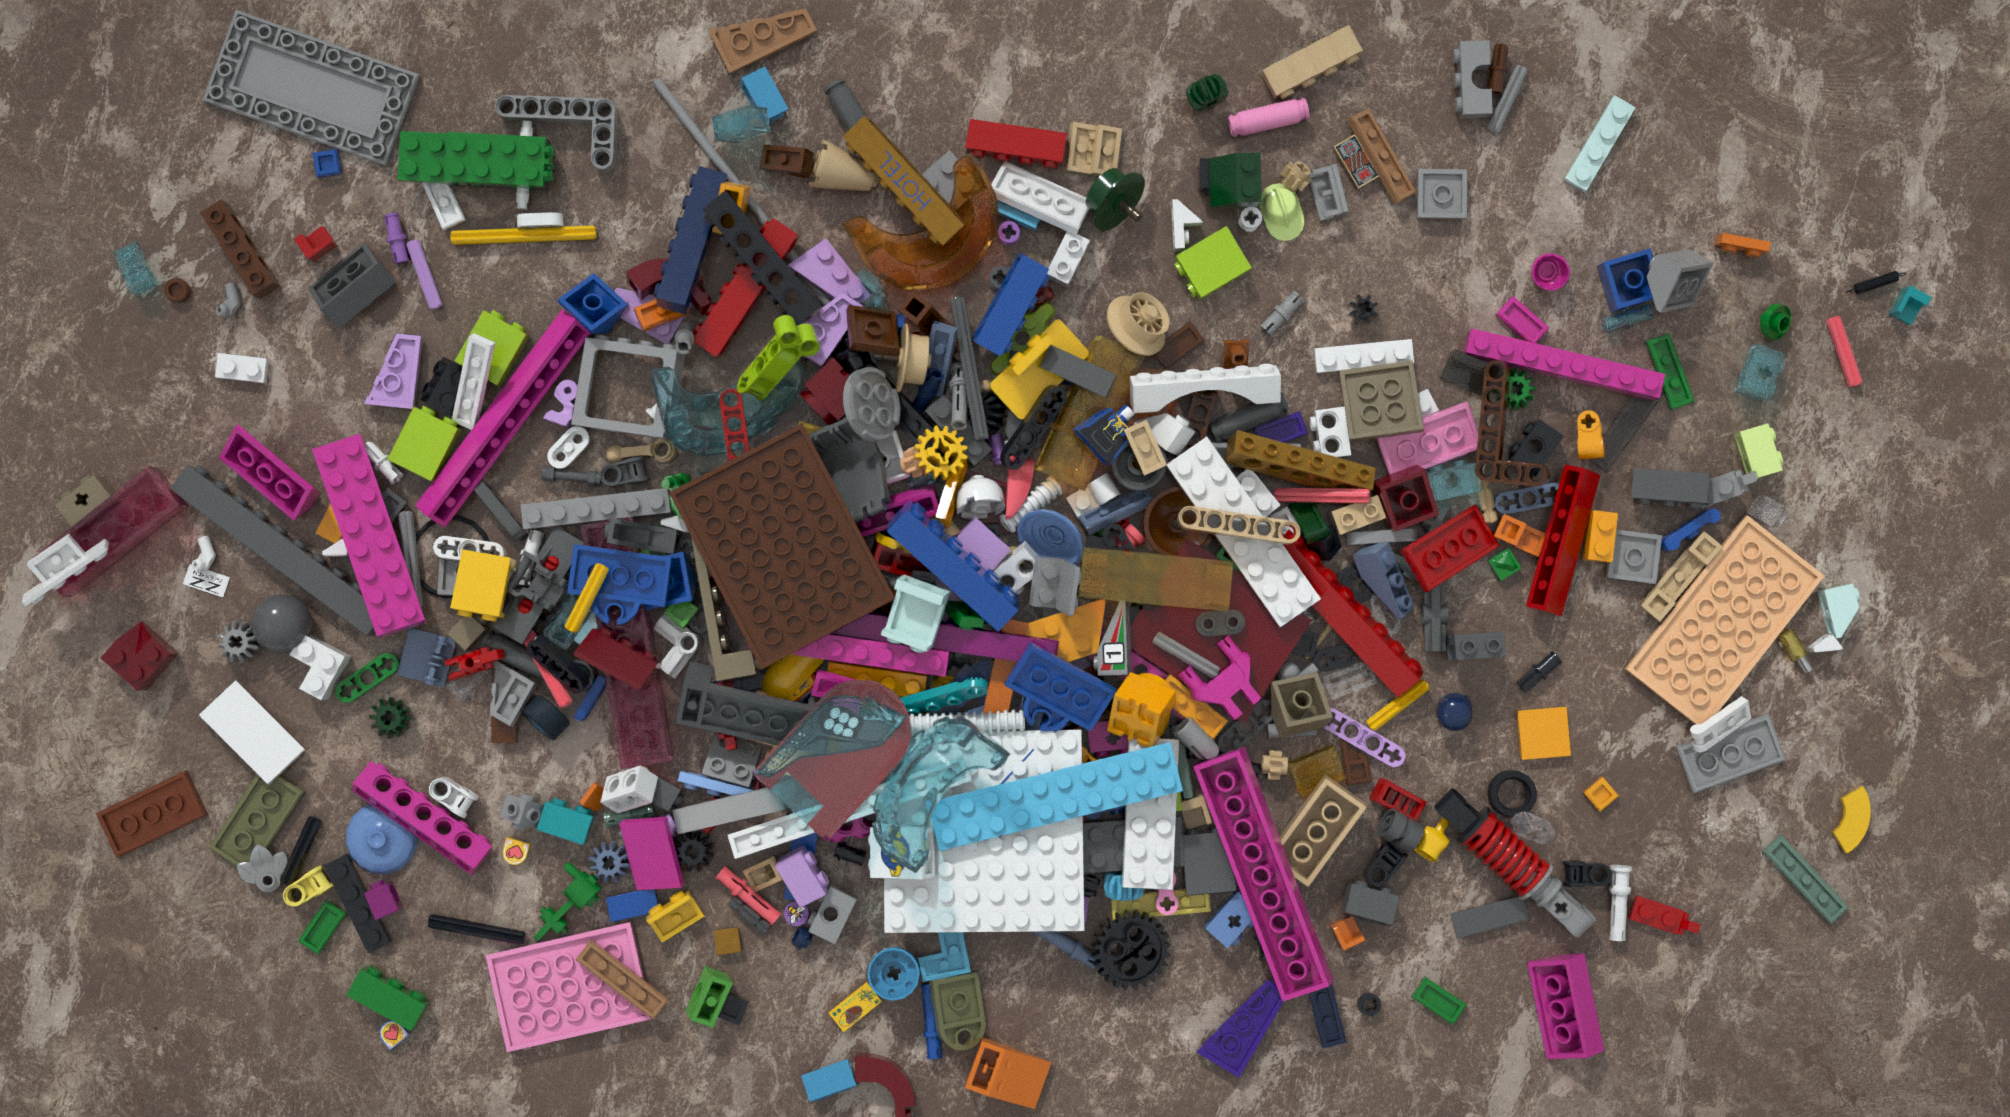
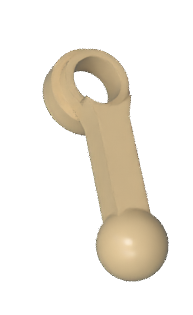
[606,439,677,463]

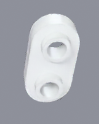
[547,426,590,469]

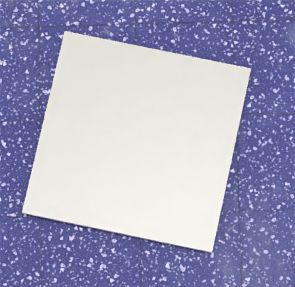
[883,730,1084,933]

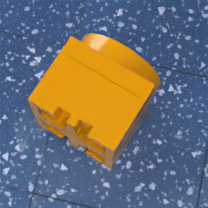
[1107,672,1176,748]

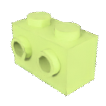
[1734,423,1783,477]

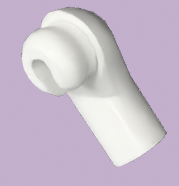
[192,535,216,572]

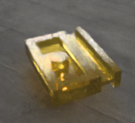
[1288,744,1346,797]

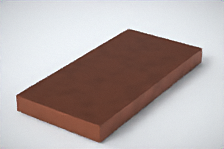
[96,770,208,858]

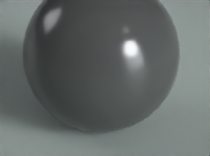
[251,595,313,653]

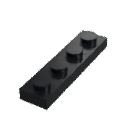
[324,853,392,953]

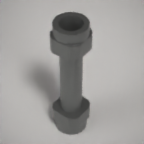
[541,466,602,487]

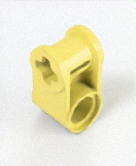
[283,865,334,906]

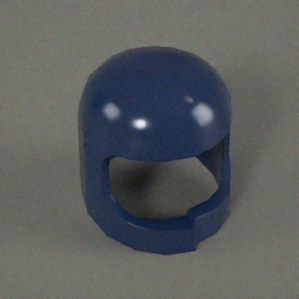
[1435,693,1473,731]

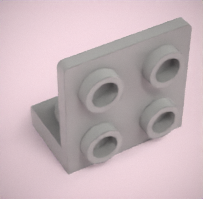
[1029,556,1082,616]

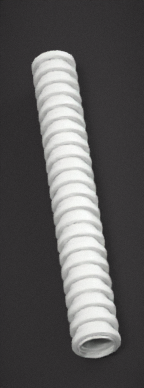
[864,709,1025,736]

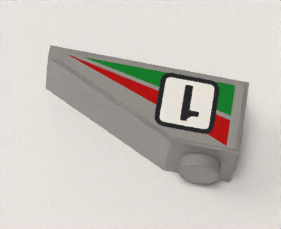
[1094,600,1131,677]

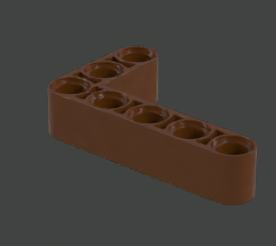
[1475,360,1551,486]

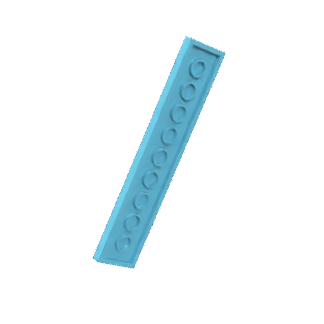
[928,742,1183,851]

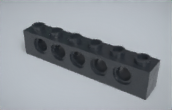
[702,191,822,325]

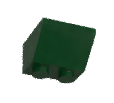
[1209,153,1262,208]

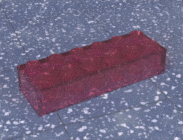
[33,466,188,598]

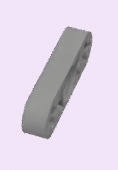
[1346,528,1417,545]

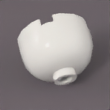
[956,475,1006,520]

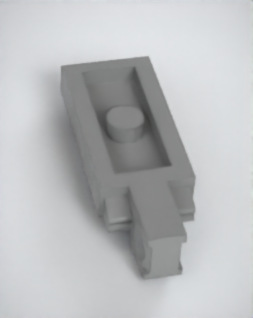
[1696,470,1759,510]

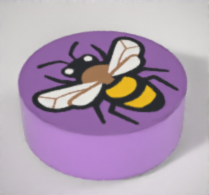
[784,901,809,926]

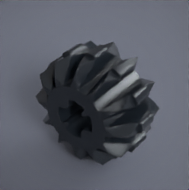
[967,391,1008,433]
[675,830,715,872]

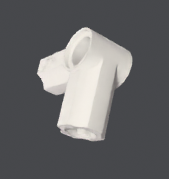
[654,614,703,679]

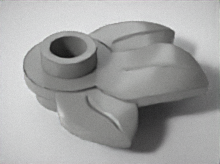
[237,844,288,892]

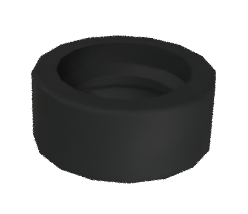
[1487,770,1537,818]

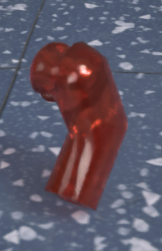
[1034,286,1054,306]

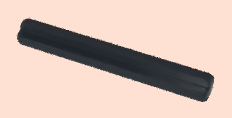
[428,914,525,945]

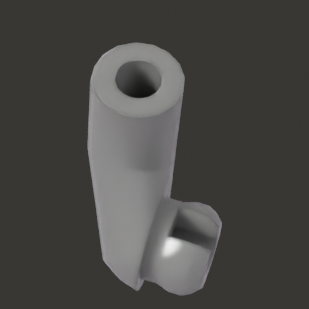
[216,283,241,318]

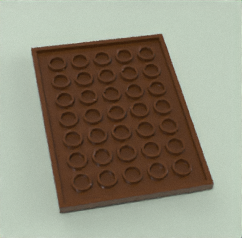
[669,423,895,670]

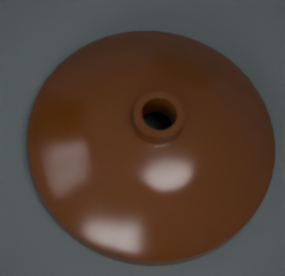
[1143,486,1214,560]

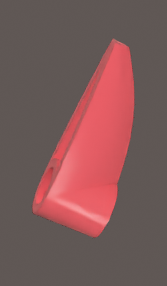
[1005,456,1034,519]

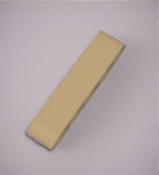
[1177,506,1300,545]

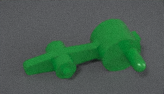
[533,862,602,942]

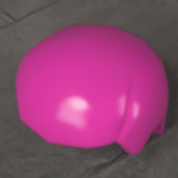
[1531,253,1570,291]

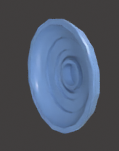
[1017,509,1084,565]
[346,804,418,874]

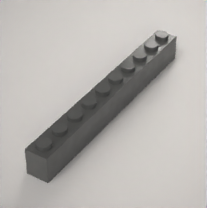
[170,465,375,636]

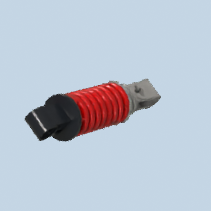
[1434,788,1596,938]

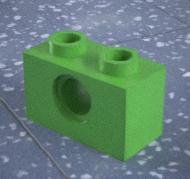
[685,966,733,1028]

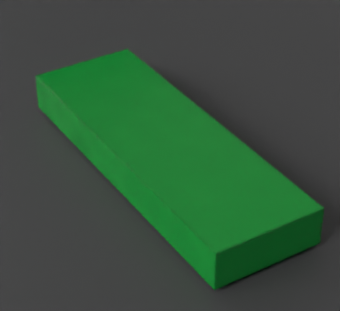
[1645,333,1695,411]

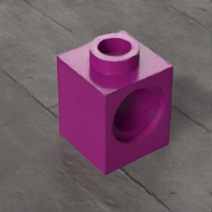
[364,880,404,920]

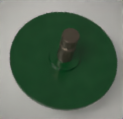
[1085,168,1145,231]

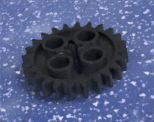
[1091,909,1171,990]

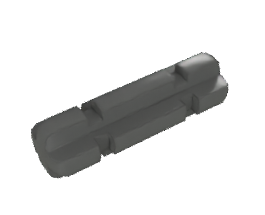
[728,895,771,935]

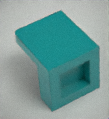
[1889,285,1932,325]

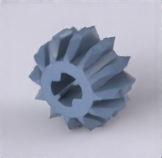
[589,841,631,883]

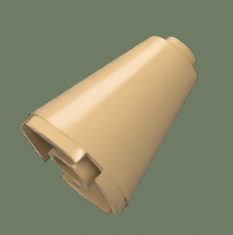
[809,139,879,191]

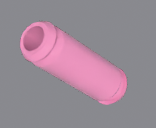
[1228,97,1310,138]

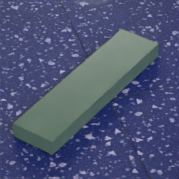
[1762,834,1849,924]

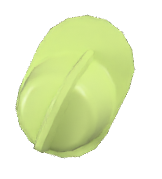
[1260,183,1305,241]

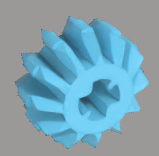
[1103,871,1145,901]

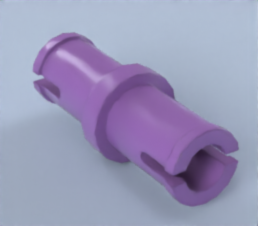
[383,213,410,264]

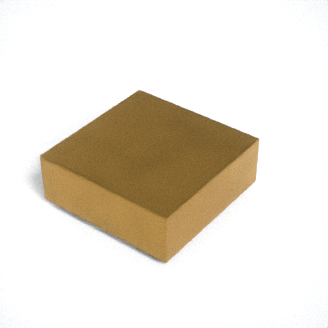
[713,926,742,955]

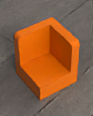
[1329,916,1365,951]

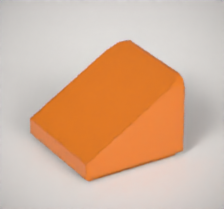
[580,782,604,811]

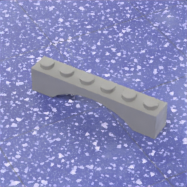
[521,488,674,531]

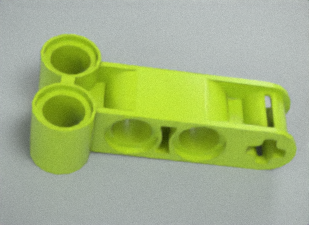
[737,315,820,401]

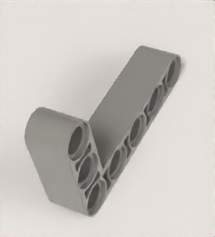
[495,95,618,173]
[672,779,807,834]

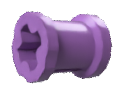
[998,221,1020,246]

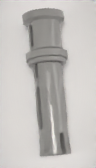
[949,362,967,430]

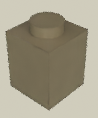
[447,614,490,651]

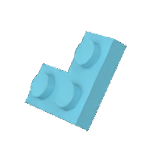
[918,932,971,982]

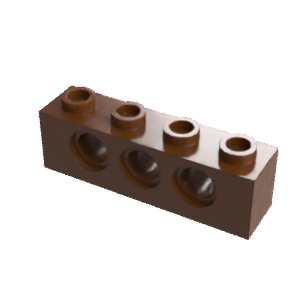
[200,200,281,299]

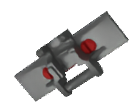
[493,526,585,645]

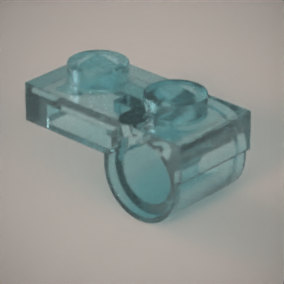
[114,241,158,296]

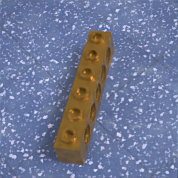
[1224,430,1376,492]

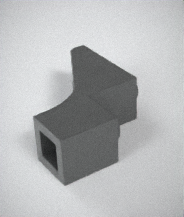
[604,518,680,554]

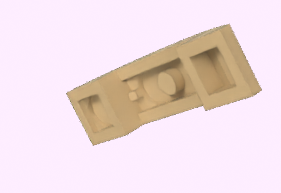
[1640,531,1723,622]

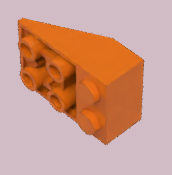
[965,1037,1052,1109]

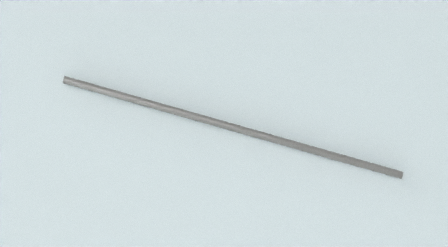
[652,78,907,397]

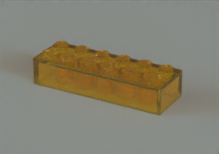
[1034,336,1145,491]

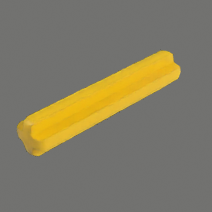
[565,563,609,633]
[1366,679,1430,731]

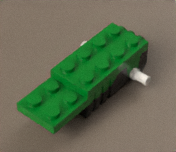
[397,120,556,210]

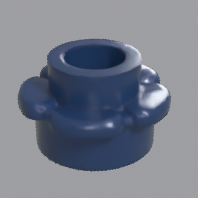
[791,927,813,951]

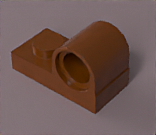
[759,144,814,178]

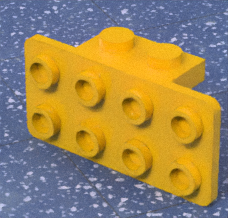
[989,319,1089,419]

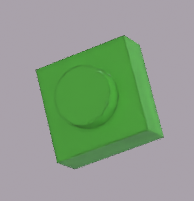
[664,602,699,629]

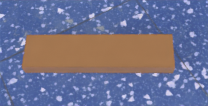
[1347,108,1417,204]
[575,939,670,1020]

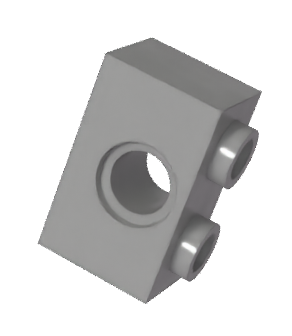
[807,885,858,944]

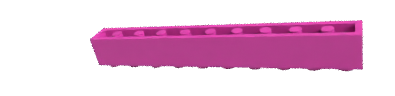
[415,309,591,528]

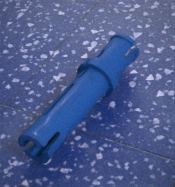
[921,983,943,1059]

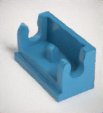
[740,67,789,127]
[801,1059,859,1102]

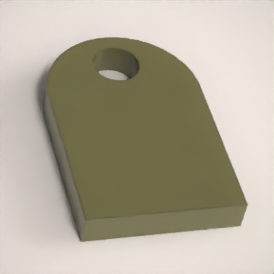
[929,971,986,1050]

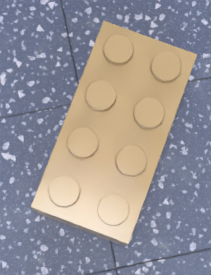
[1280,774,1366,887]

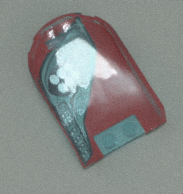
[752,680,911,841]

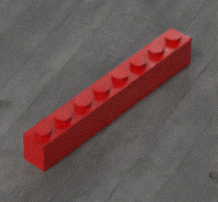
[1282,529,1424,698]

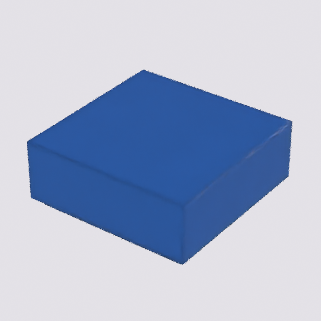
[312,149,342,178]

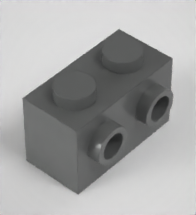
[1340,881,1399,926]

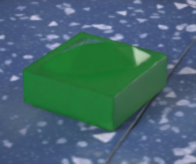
[1487,548,1522,581]

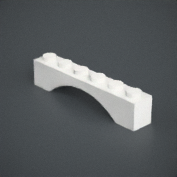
[1130,364,1281,413]

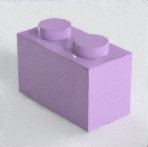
[775,845,829,908]

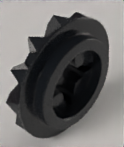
[1337,565,1374,604]

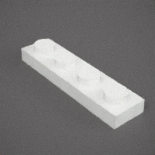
[452,333,495,430]
[1313,339,1414,374]

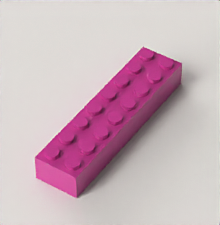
[312,434,426,639]

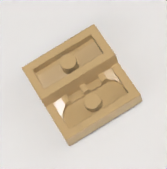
[1064,122,1122,176]

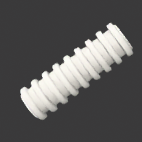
[999,477,1062,533]

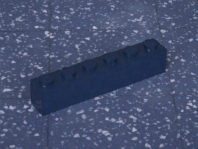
[653,166,728,315]

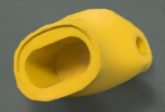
[1414,817,1450,862]

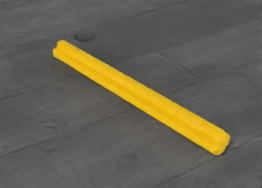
[450,225,597,245]

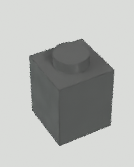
[652,774,684,812]

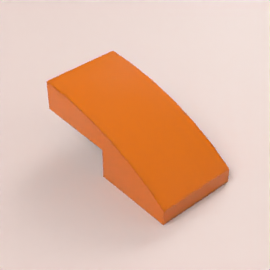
[1494,514,1546,557]

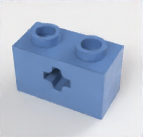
[1204,890,1253,948]

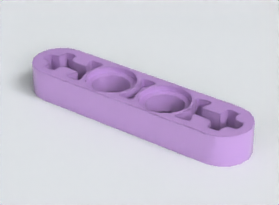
[1324,708,1406,767]

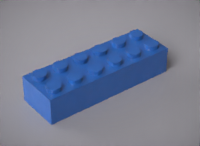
[887,500,1019,631]

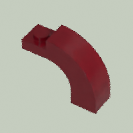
[626,259,711,316]
[855,1053,916,1117]

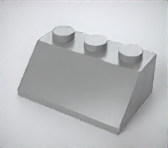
[1647,249,1714,313]

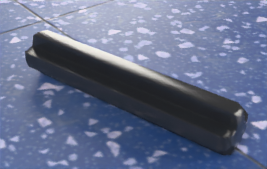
[280,816,322,886]

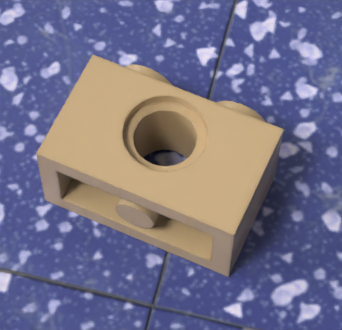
[1328,495,1386,535]

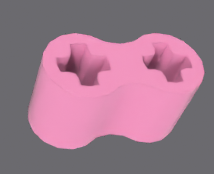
[1155,872,1178,915]

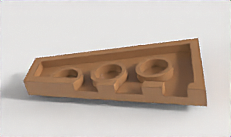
[708,9,817,75]

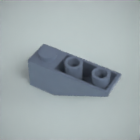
[1353,542,1414,619]

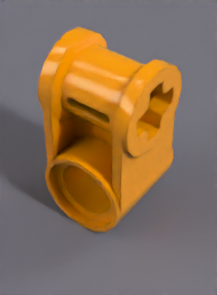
[1577,410,1605,460]

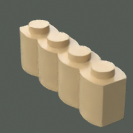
[1261,25,1363,100]

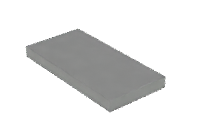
[1675,714,1786,793]

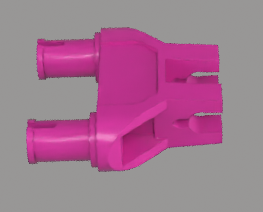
[1178,635,1261,720]

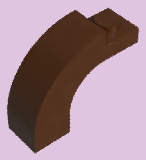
[898,291,976,362]

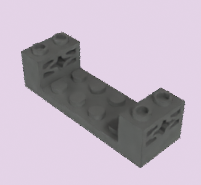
[676,661,834,754]

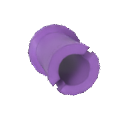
[987,433,1010,466]

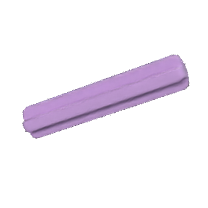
[406,239,443,310]

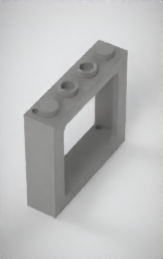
[571,335,686,441]

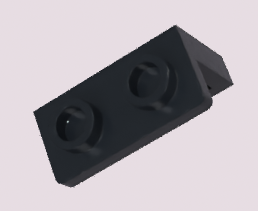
[421,357,463,416]

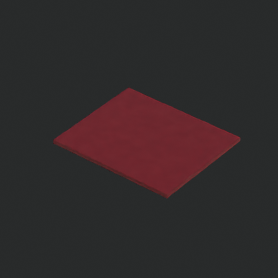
[1130,539,1312,723]

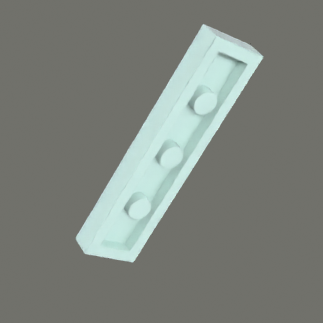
[1564,95,1636,192]

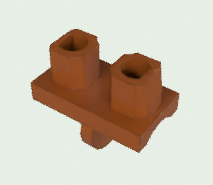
[1222,339,1250,369]

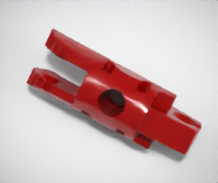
[444,647,505,681]

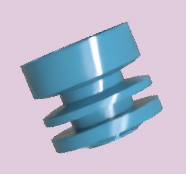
[867,946,920,1001]

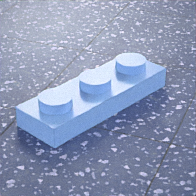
[678,770,754,796]

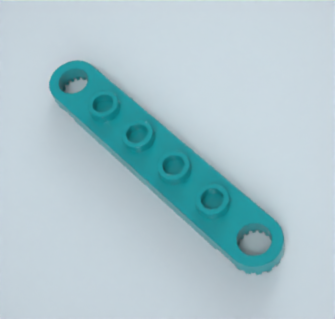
[859,677,988,718]

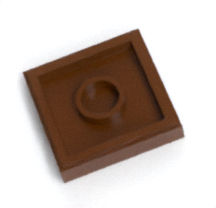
[846,305,899,356]

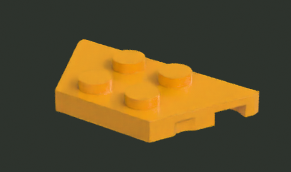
[1026,598,1106,662]

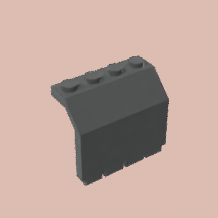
[809,417,890,523]

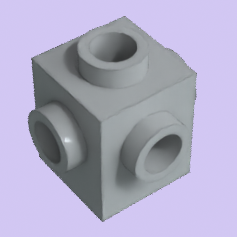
[500,793,544,830]

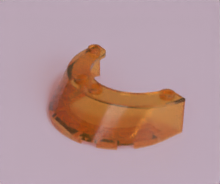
[842,152,999,291]

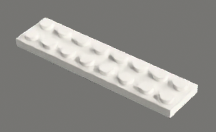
[1166,437,1321,628]

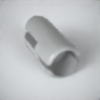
[1174,717,1219,760]

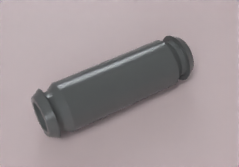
[824,79,867,131]
[1208,392,1289,443]
[480,631,561,680]

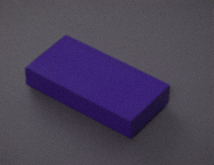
[1254,411,1308,443]

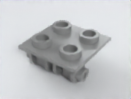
[701,732,763,788]

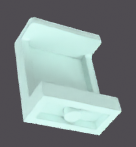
[881,575,950,653]

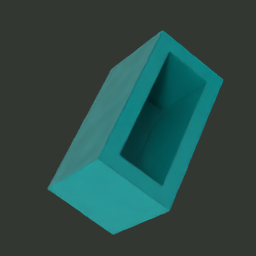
[536,797,596,845]

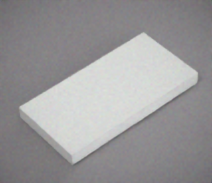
[987,161,1089,235]
[199,681,305,785]

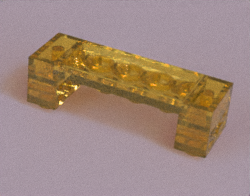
[1079,547,1233,612]

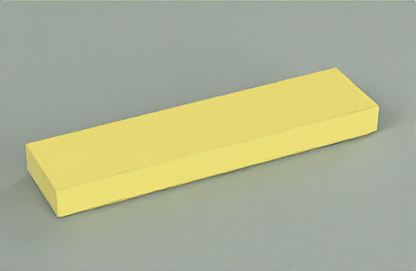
[1111,888,1211,921]

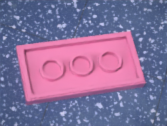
[1376,401,1478,475]

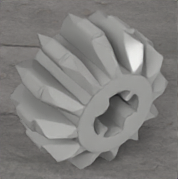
[217,621,260,662]

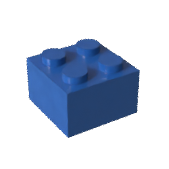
[1597,248,1653,313]

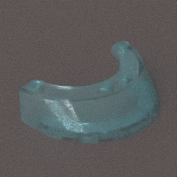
[651,360,804,456]
[872,716,1010,873]

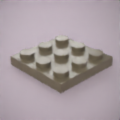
[1339,360,1424,442]

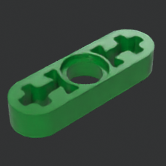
[335,653,400,703]

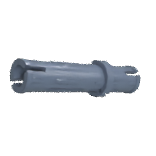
[1030,931,1098,970]

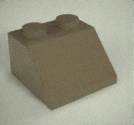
[1271,672,1333,738]

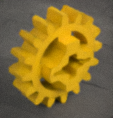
[913,426,968,480]

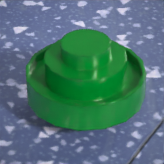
[1760,303,1791,340]

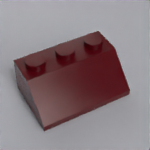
[573,626,662,691]

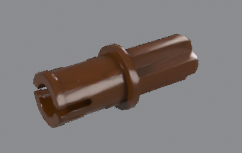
[1488,44,1509,94]

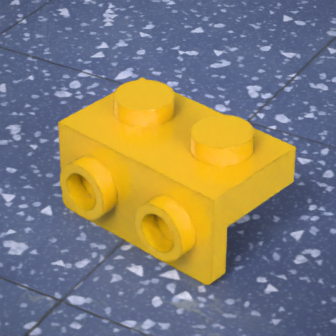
[646,890,704,943]

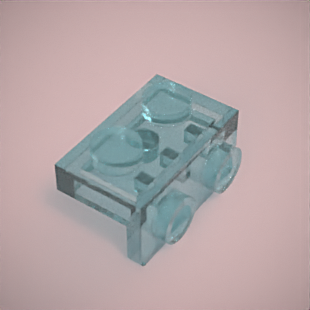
[856,268,886,309]

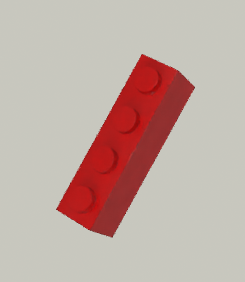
[966,119,1067,169]

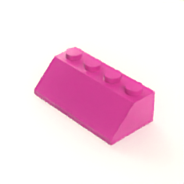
[219,424,320,521]
[1527,953,1604,1059]

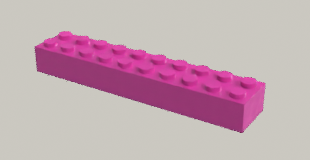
[1194,746,1334,1001]

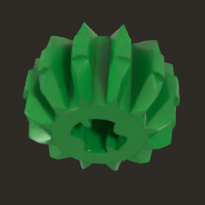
[1493,369,1536,411]

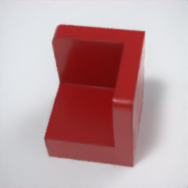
[294,226,338,262]

